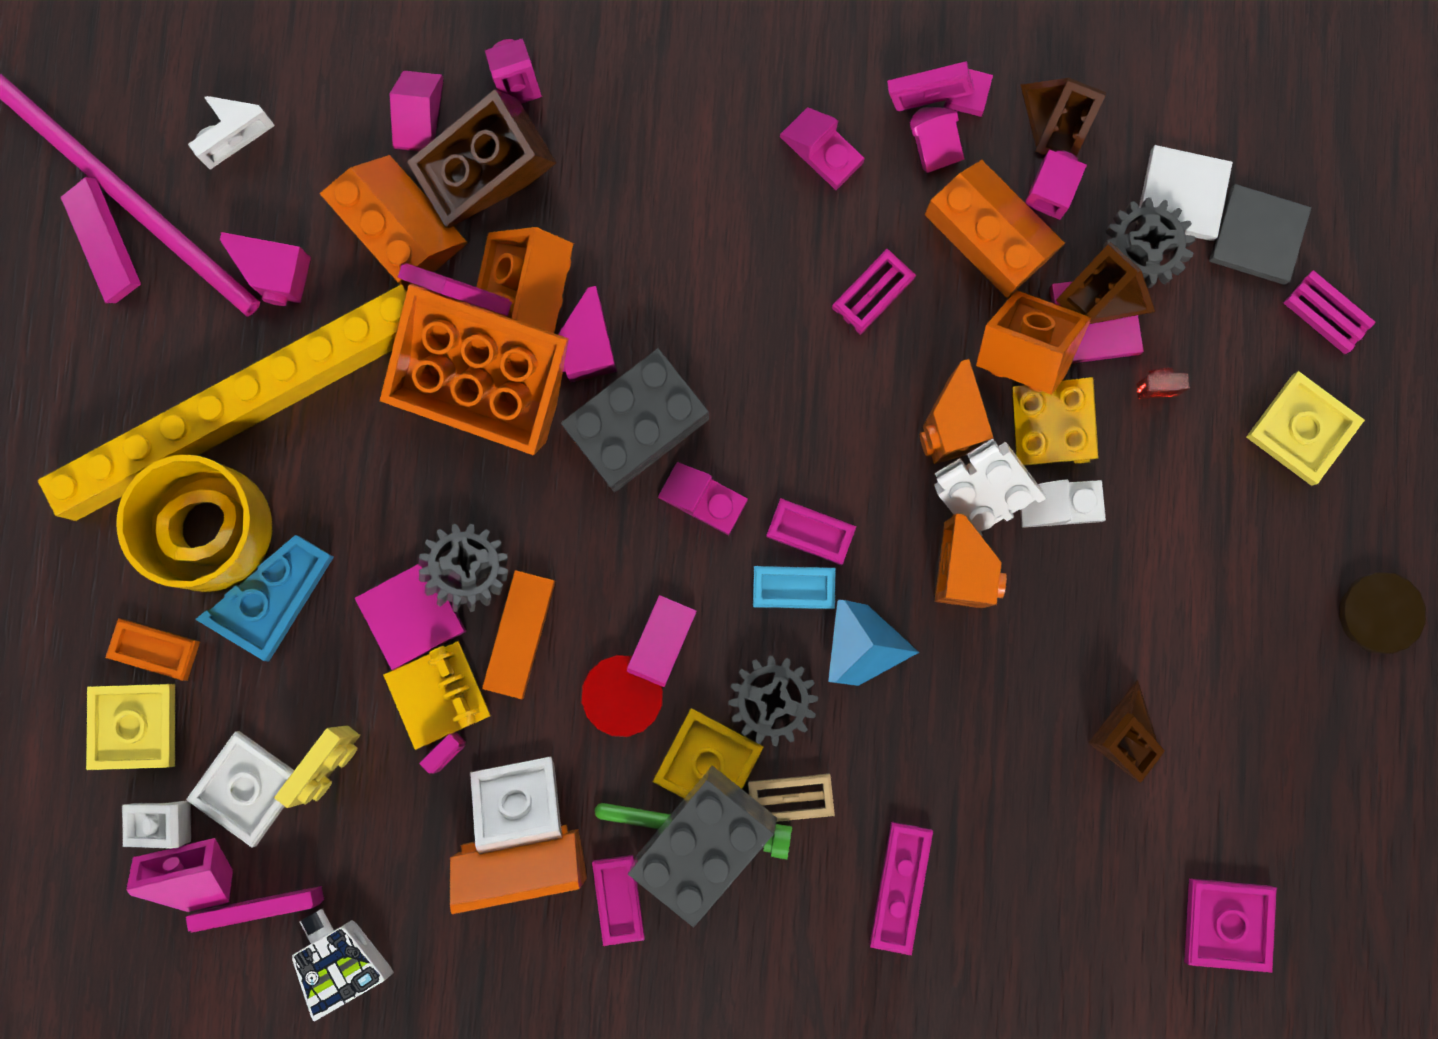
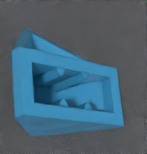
[828,600,919,686]

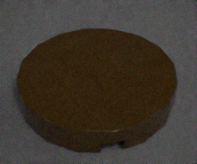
[1339,572,1426,654]

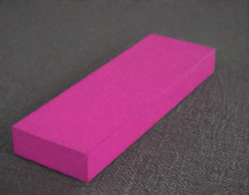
[61,177,141,303]
[869,822,933,956]
[186,886,324,933]

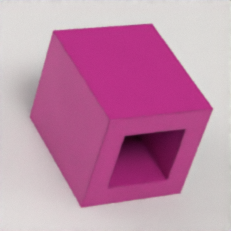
[1025,150,1087,220]

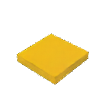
[653,708,764,798]

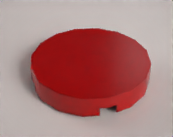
[581,655,663,737]

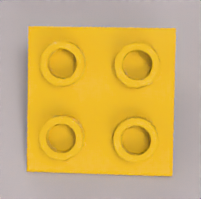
[1013,377,1098,466]
[383,641,491,750]

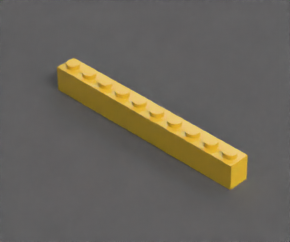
[37,284,407,521]

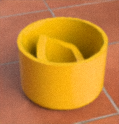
[116,455,272,592]

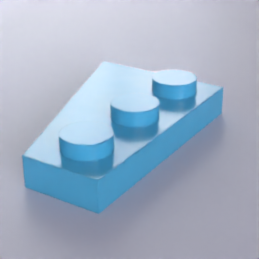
[195,535,334,662]

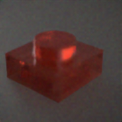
[1136,368,1190,399]

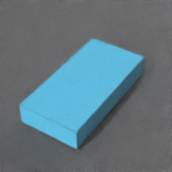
[753,566,835,609]

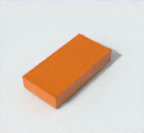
[105,618,200,681]

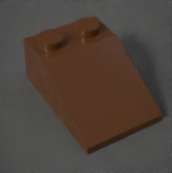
[407,89,557,228]

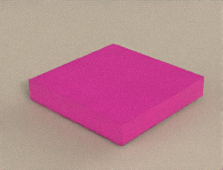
[398,263,512,316]
[1049,281,1144,364]
[355,564,467,670]
[1184,878,1277,973]

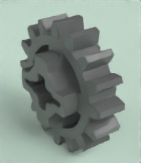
[1103,198,1196,288]
[418,524,508,612]
[728,656,818,746]

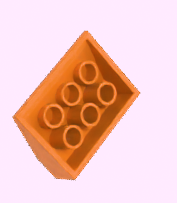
[380,284,569,455]

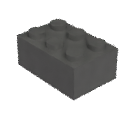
[561,348,709,493]
[628,765,777,928]

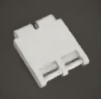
[934,439,1046,536]

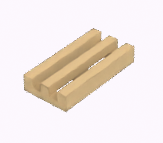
[748,773,835,822]

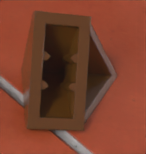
[1020,78,1106,157]
[1056,242,1155,324]
[1088,679,1165,783]

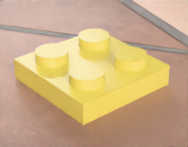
[1246,371,1365,486]
[86,684,175,770]
[274,725,360,808]

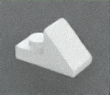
[188,96,275,170]
[1020,479,1106,528]
[122,801,191,849]

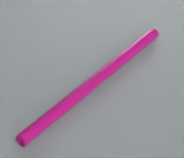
[0,74,260,316]

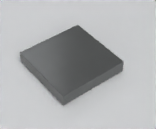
[1209,184,1312,285]

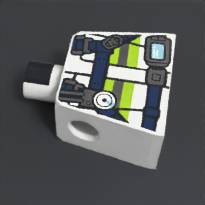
[292,909,394,1021]

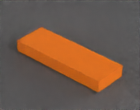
[482,570,556,699]

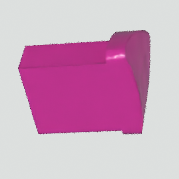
[910,107,964,173]

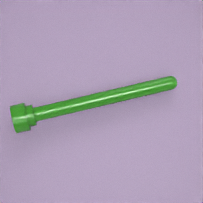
[595,803,792,860]

